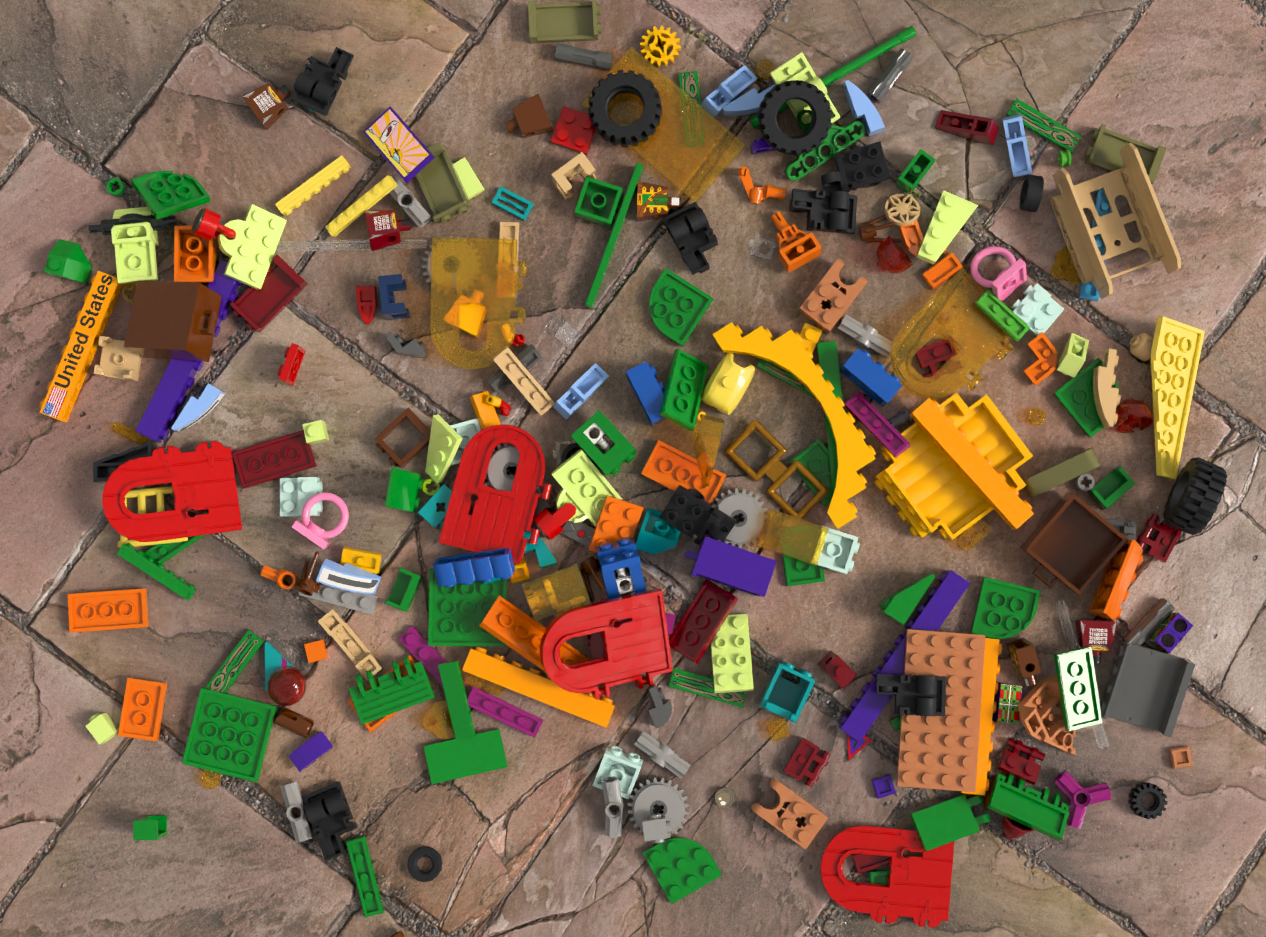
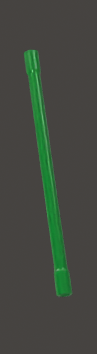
[749,26,917,129]

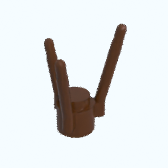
[859,211,901,244]
[298,551,339,596]
[580,556,603,601]

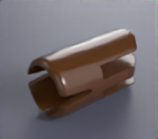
[275,707,314,738]

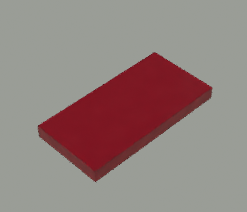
[232,430,317,489]
[669,579,738,664]

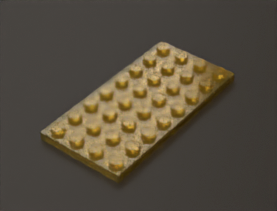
[582,47,745,203]

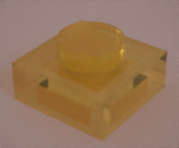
[766,717,791,742]

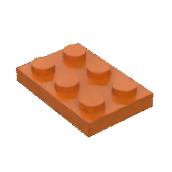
[588,495,644,552]
[118,678,167,741]

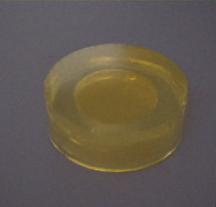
[755,60,774,80]
[200,770,221,789]

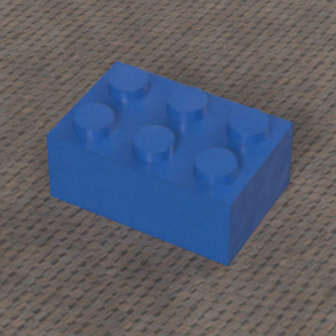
[839,348,903,407]
[626,361,667,427]

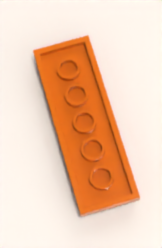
[479,595,591,671]

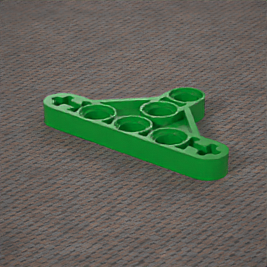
[784,110,865,180]

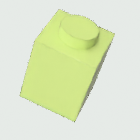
[302,420,329,445]
[86,713,119,745]

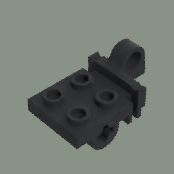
[291,47,354,116]
[821,141,890,192]
[789,189,857,234]
[662,202,718,275]
[659,485,737,545]
[876,674,946,716]
[302,781,358,861]

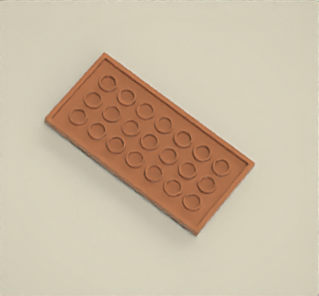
[896,629,985,792]

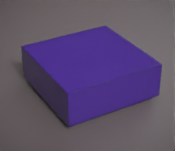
[871,774,896,799]

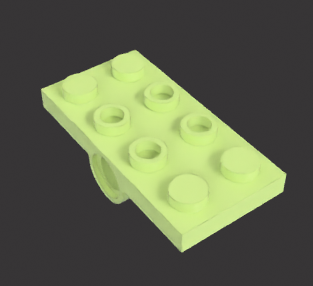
[769,52,841,124]
[711,614,754,693]

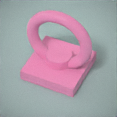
[970,246,1027,301]
[292,492,349,549]

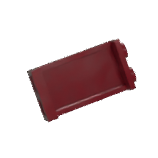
[230,255,308,332]

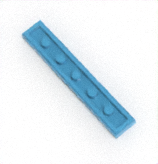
[1078,189,1116,302]

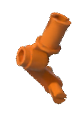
[738,166,786,204]

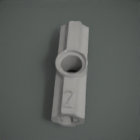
[389,174,432,228]
[837,314,895,358]
[634,730,691,778]
[280,781,313,843]

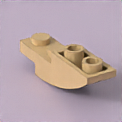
[1093,348,1121,428]

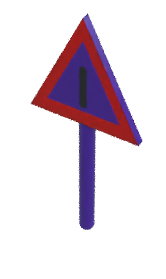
[847,734,873,760]

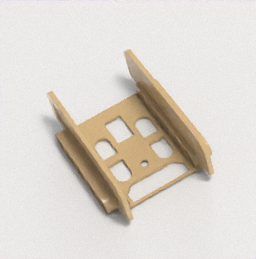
[1050,142,1181,299]

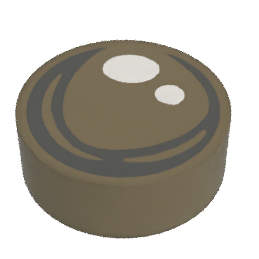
[715,787,734,808]

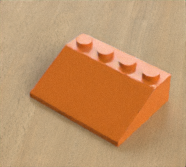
[1088,540,1143,621]

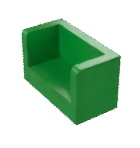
[1087,466,1136,510]
[385,567,423,612]
[133,815,167,841]

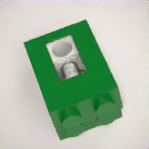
[571,410,637,478]

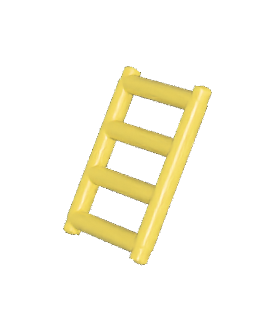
[118,486,188,548]

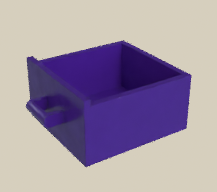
[685,536,777,597]

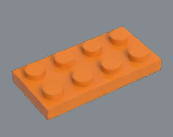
[641,440,727,504]
[67,588,149,633]

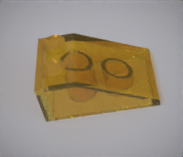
[692,414,725,487]
[758,509,829,566]

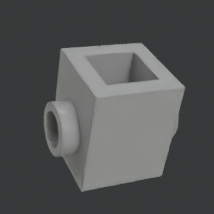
[642,814,671,843]

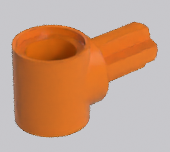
[261,565,299,589]

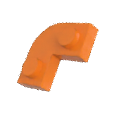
[898,221,947,257]
[1023,332,1058,386]

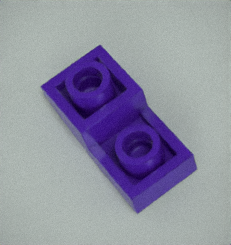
[289,731,333,772]

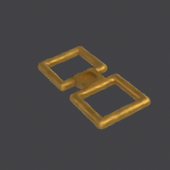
[725,420,828,522]

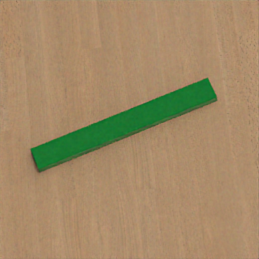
[585,163,644,310]
[817,341,843,495]

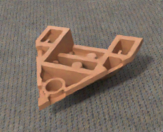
[1018,674,1076,755]

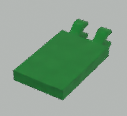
[910,794,991,852]

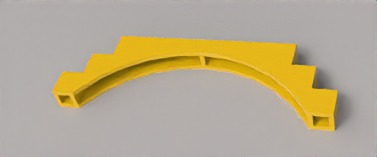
[712,322,876,529]

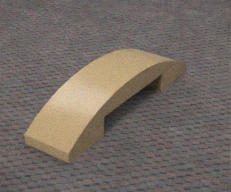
[318,609,382,681]

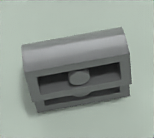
[648,684,672,729]

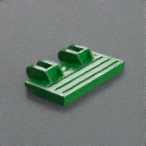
[348,656,435,725]
[987,773,1070,841]

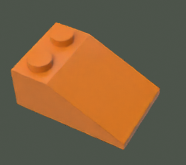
[174,225,218,283]

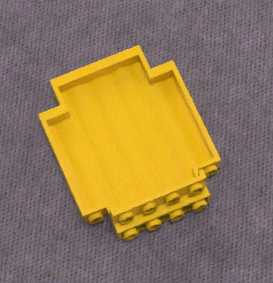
[874,393,1033,540]

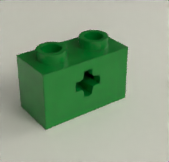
[895,149,936,194]

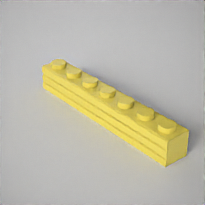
[275,155,351,216]
[325,175,398,237]

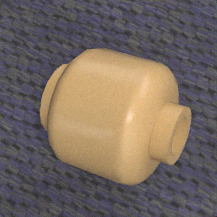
[1129,333,1154,362]

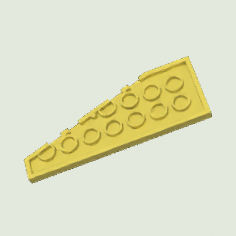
[1151,316,1205,480]

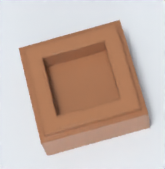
[1168,746,1193,769]

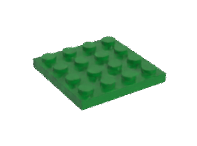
[428,568,507,647]
[182,687,278,782]

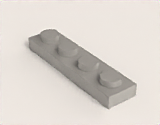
[299,581,379,615]

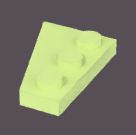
[425,414,463,484]

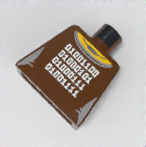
[242,83,291,130]

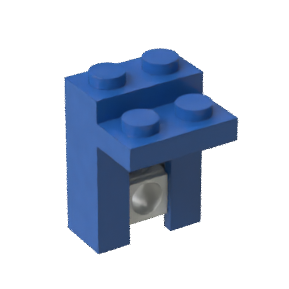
[595,537,647,600]

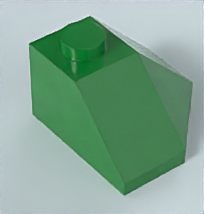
[44,239,93,285]

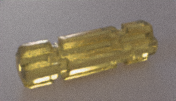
[112,422,149,445]
[466,673,504,696]

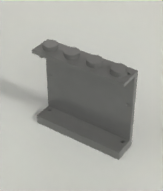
[1100,641,1195,737]

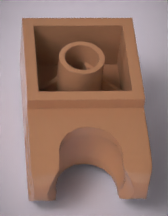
[797,258,868,335]
[751,777,828,850]

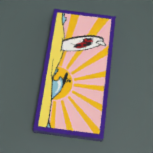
[363,106,435,183]

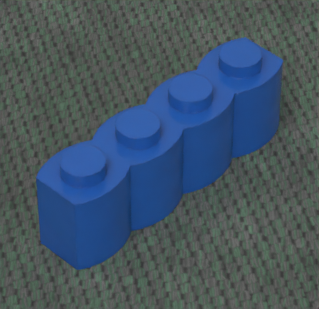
[433,548,515,588]

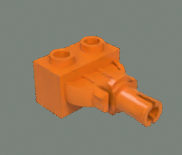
[770,212,822,274]

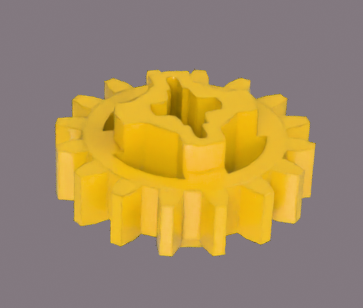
[640,25,681,68]

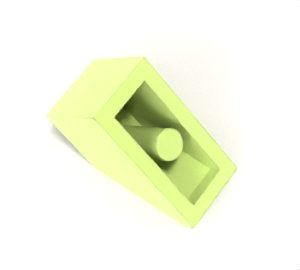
[1057,333,1089,378]

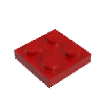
[551,106,595,155]
[278,343,306,386]

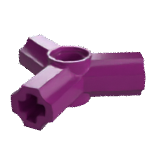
[1053,770,1111,829]

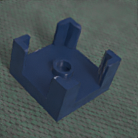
[378,274,410,320]

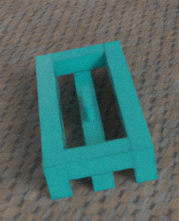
[491,186,534,221]

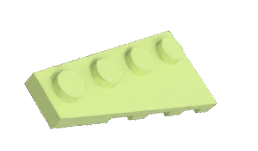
[916,191,978,265]

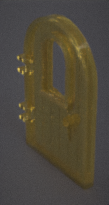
[430,237,527,370]
[890,268,1015,399]

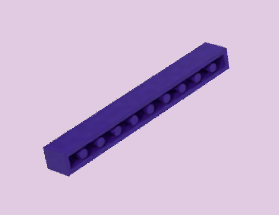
[136,260,243,443]
[838,570,970,742]

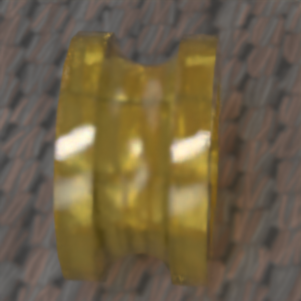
[1027,408,1046,426]

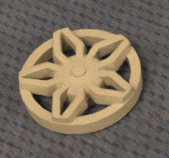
[884,194,920,226]

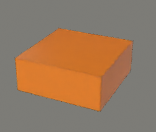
[304,639,328,663]

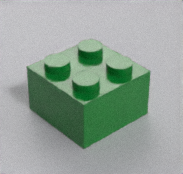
[574,176,623,228]

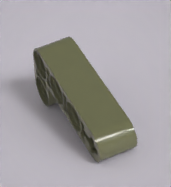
[1023,447,1101,498]

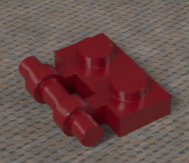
[914,337,962,381]
[1137,514,1182,563]
[783,737,831,788]
[998,738,1045,785]

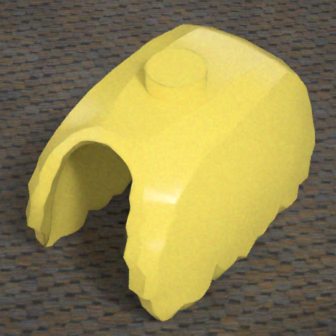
[701,353,756,415]

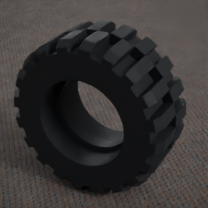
[588,70,662,147]
[757,80,833,155]
[1163,457,1227,535]

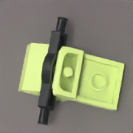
[89,207,177,284]

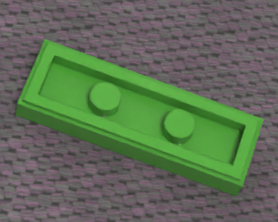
[974,289,1030,343]

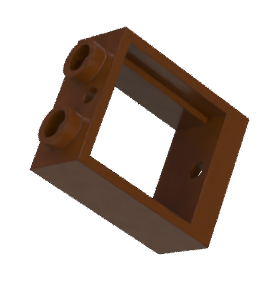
[375,407,431,468]

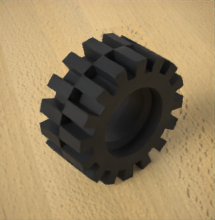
[1128,782,1168,819]

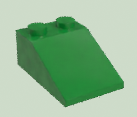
[385,468,424,513]
[879,574,935,625]

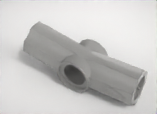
[602,776,624,838]

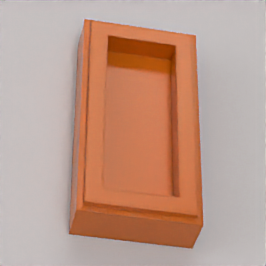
[921,252,963,290]

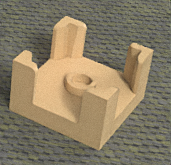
[551,152,597,201]
[94,336,142,382]

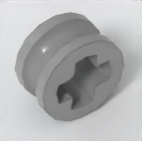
[1075,474,1095,491]

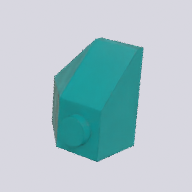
[636,508,680,554]

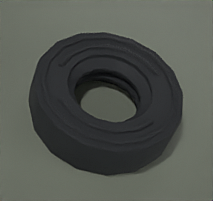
[407,846,443,882]

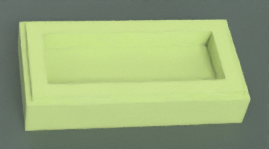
[453,157,485,200]

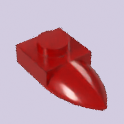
[356,285,377,324]

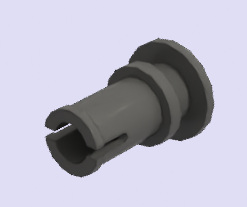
[887,406,914,429]

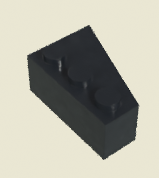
[93,441,157,483]

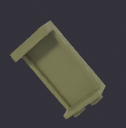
[528,0,601,44]
[1084,124,1167,184]
[416,142,472,224]

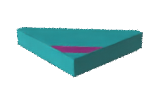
[265,641,293,692]

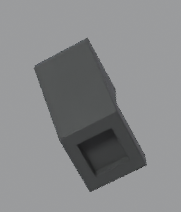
[385,332,428,359]

